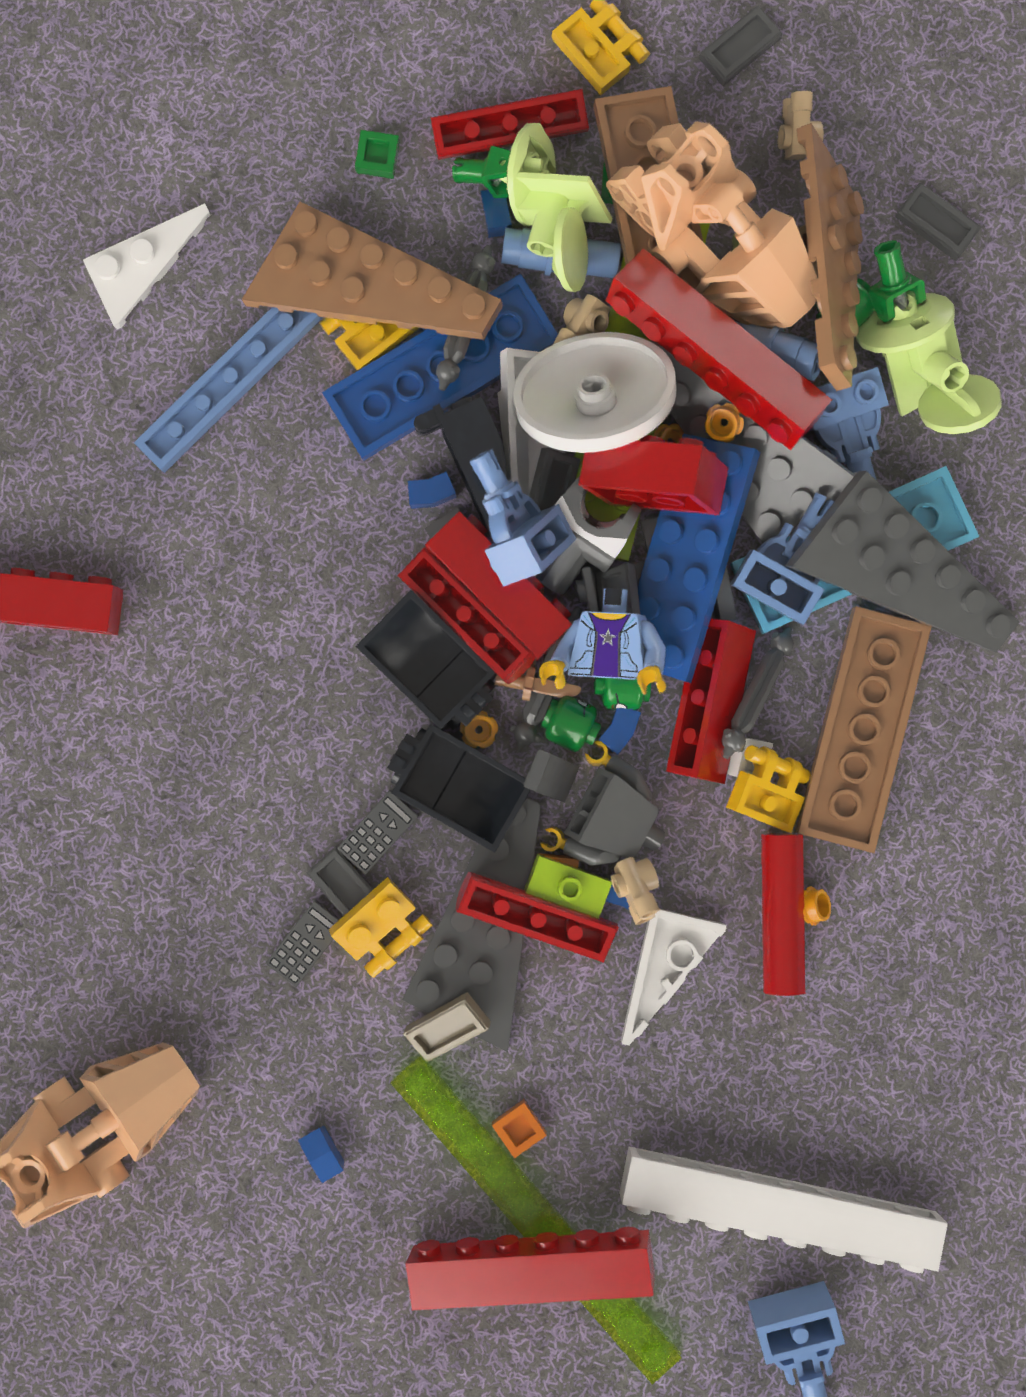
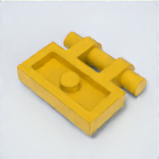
[552,0,650,96]
[319,318,419,371]
[726,745,811,833]
[329,877,433,978]

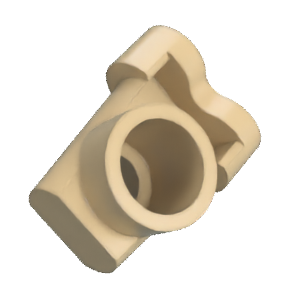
[778,91,824,160]
[554,294,611,344]
[611,857,660,925]

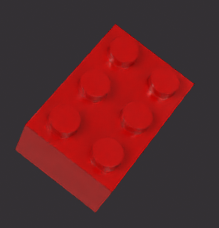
[578,435,728,515]

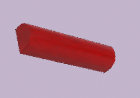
[431,89,589,160]
[397,547,535,684]
[761,833,805,996]
[456,871,619,963]

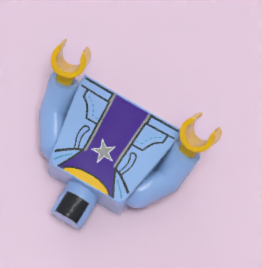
[539,588,666,694]

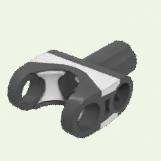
[536,476,642,595]

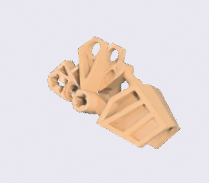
[606,121,817,329]
[0,1042,200,1228]

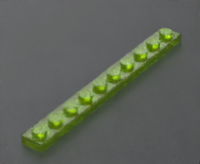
[390,1055,682,1385]

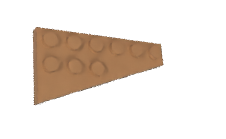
[796,123,864,391]
[242,202,503,340]

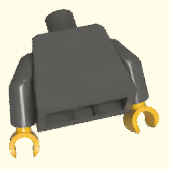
[540,741,665,866]

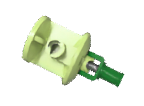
[452,123,613,292]
[856,240,1002,434]

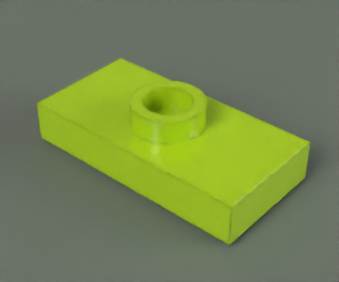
[524,854,612,919]

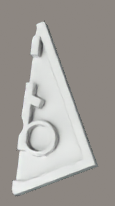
[83,203,211,329]
[621,908,727,1046]

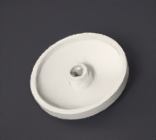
[513,332,677,452]

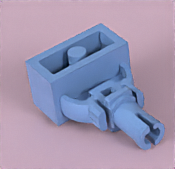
[808,367,889,480]
[469,449,576,586]
[730,493,834,625]
[748,1281,845,1397]

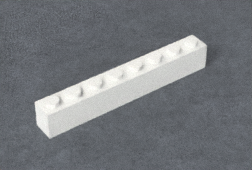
[619,1146,948,1273]

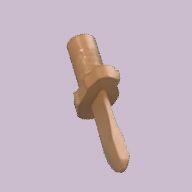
[495,666,581,701]

